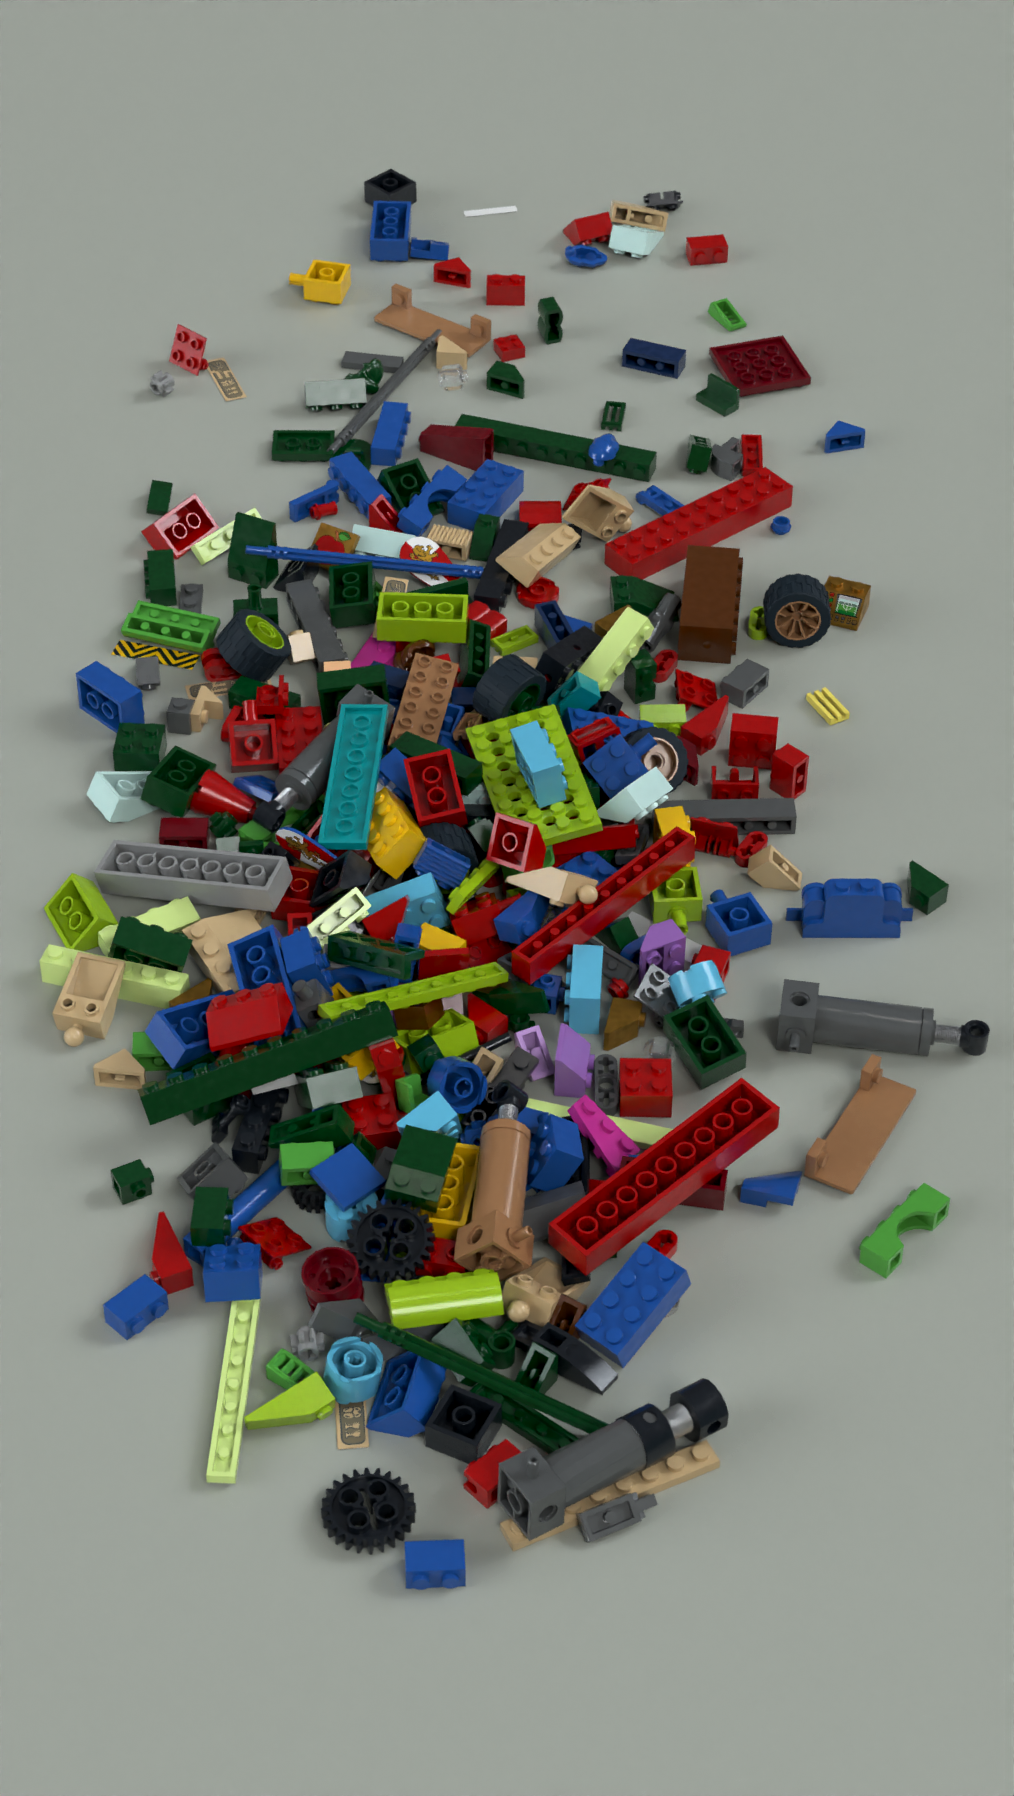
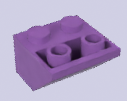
[638,919,686,985]

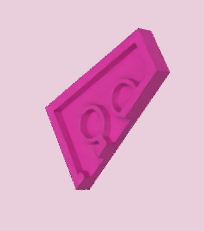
[351,633,396,668]
[568,1094,641,1177]

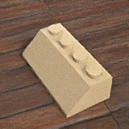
[495,523,581,588]

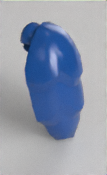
[565,245,608,268]
[588,433,619,467]

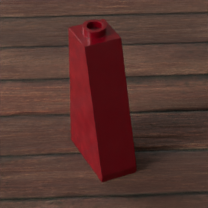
[419,424,494,471]

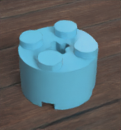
[668,960,727,1008]
[325,1192,378,1242]
[323,1337,383,1405]

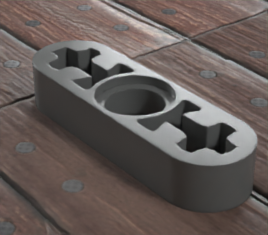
[594,1054,618,1116]

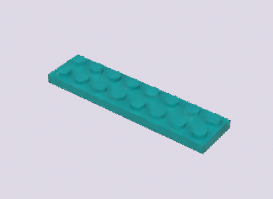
[318,704,389,850]

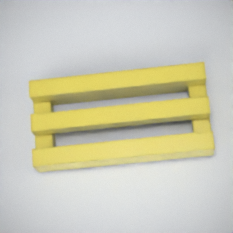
[806,687,850,725]

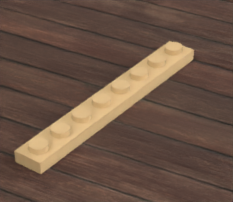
[500,1440,720,1552]

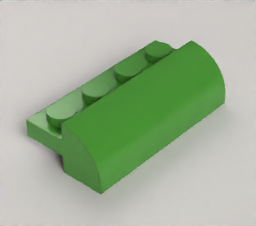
[121,600,221,654]

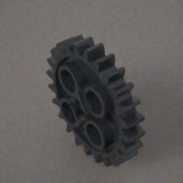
[346,1198,436,1283]
[321,1467,416,1554]

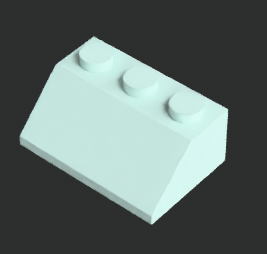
[352,524,416,559]
[597,767,673,823]

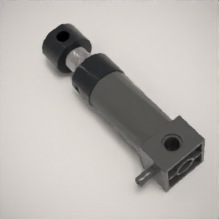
[497,1378,729,1541]

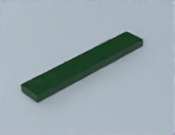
[470,1383,579,1454]

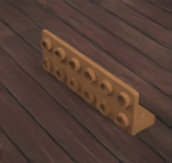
[374,284,491,358]
[386,653,459,754]
[804,1054,916,1194]

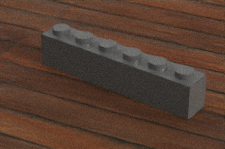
[286,579,348,673]
[652,798,797,835]

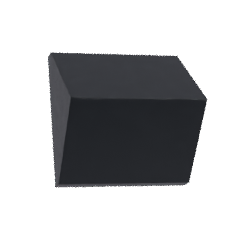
[273,544,319,592]

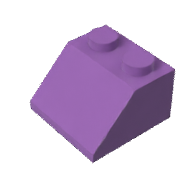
[554,1023,595,1098]

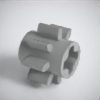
[150,370,175,397]
[291,1326,325,1361]

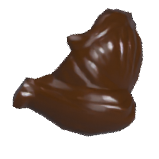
[393,639,435,672]

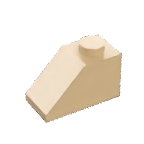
[747,845,802,891]

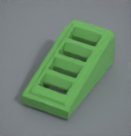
[708,298,747,331]
[266,1348,324,1390]

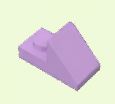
[514,1025,555,1082]

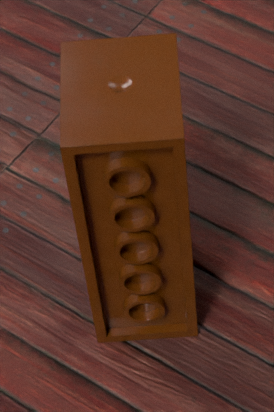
[678,545,743,664]

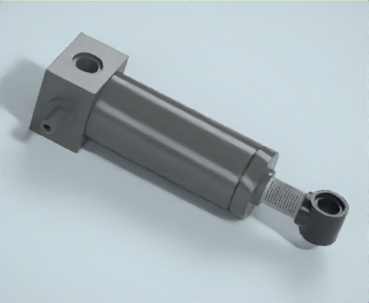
[252,684,395,833]
[776,979,990,1056]

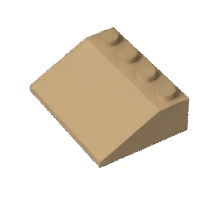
[182,909,262,994]

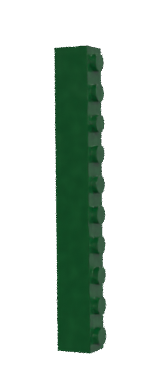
[455,414,657,482]
[138,1000,398,1125]

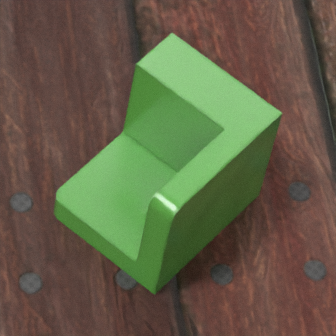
[395,1073,429,1114]

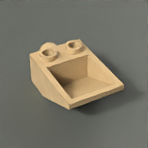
[562,484,634,542]
[505,867,598,908]
[52,952,126,1047]
[502,1257,590,1327]

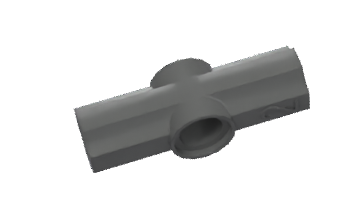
[639,593,682,653]

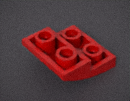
[519,501,562,531]

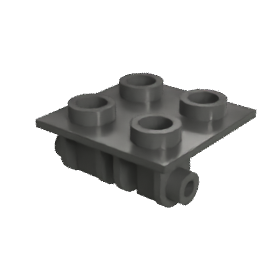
[633,963,679,1027]

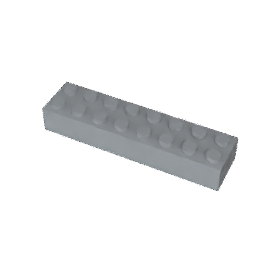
[94,840,293,912]

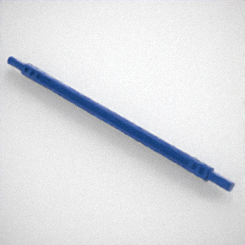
[245,545,484,579]

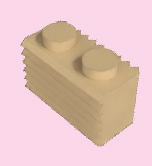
[426,524,473,561]

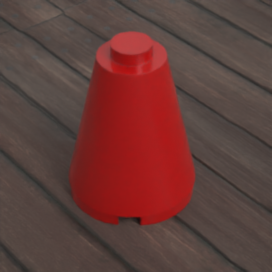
[190,769,257,824]

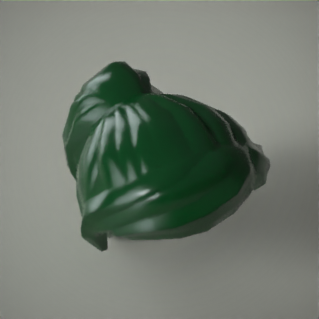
[344,358,384,395]

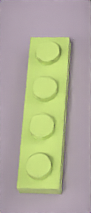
[190,507,262,565]

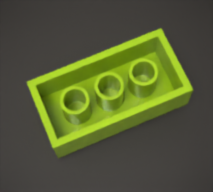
[377,592,468,644]

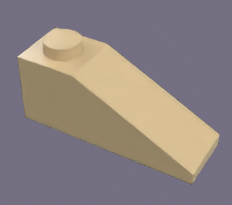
[609,200,669,232]

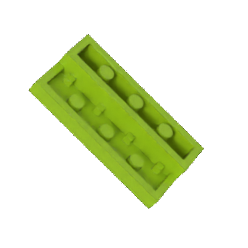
[384,1268,504,1329]

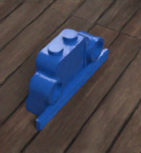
[786,878,913,938]

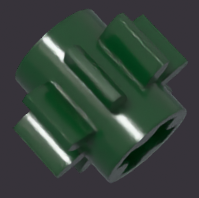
[209,811,238,838]

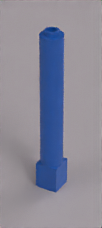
[183,1159,288,1267]

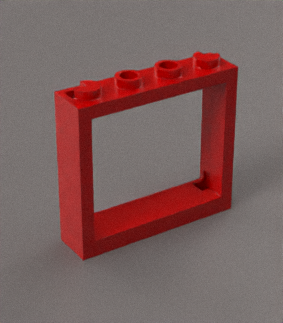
[540,792,639,855]

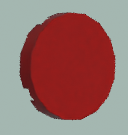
[516,577,559,609]

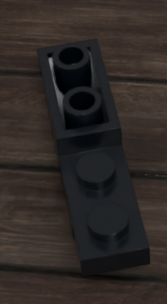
[460,1046,539,1127]
[512,1320,618,1395]

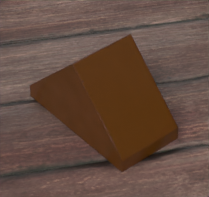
[392,998,445,1030]
[549,1294,587,1340]

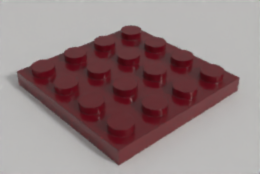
[709,335,811,397]

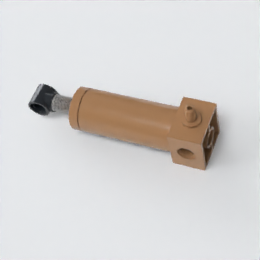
[454,1079,534,1282]

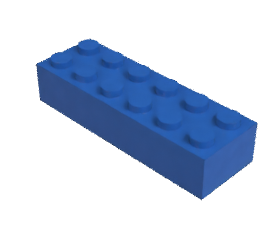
[227,924,307,1046]

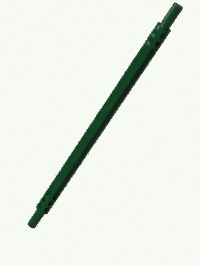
[353,1312,609,1434]

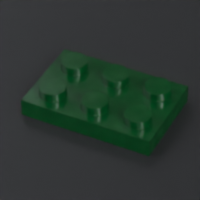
[271,430,335,462]

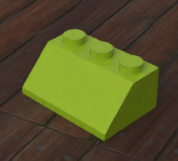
[44,873,119,951]
[393,1008,479,1075]

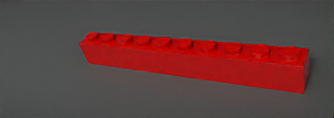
[511,826,695,985]

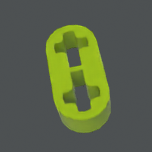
[748,606,768,640]

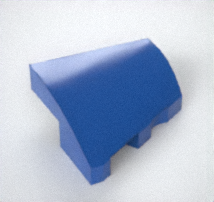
[410,237,449,260]
[740,1171,802,1207]

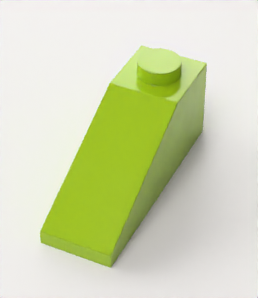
[244,1371,335,1430]

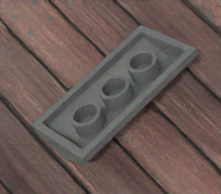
[522,1181,586,1242]

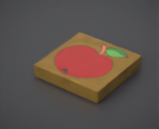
[311,522,360,571]

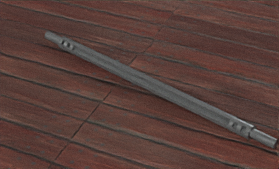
[327,329,442,454]

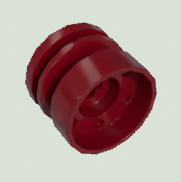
[301,1247,365,1313]

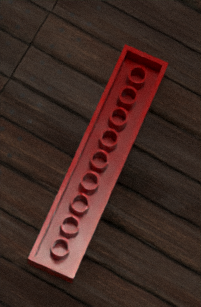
[605,467,793,580]
[548,1078,780,1276]

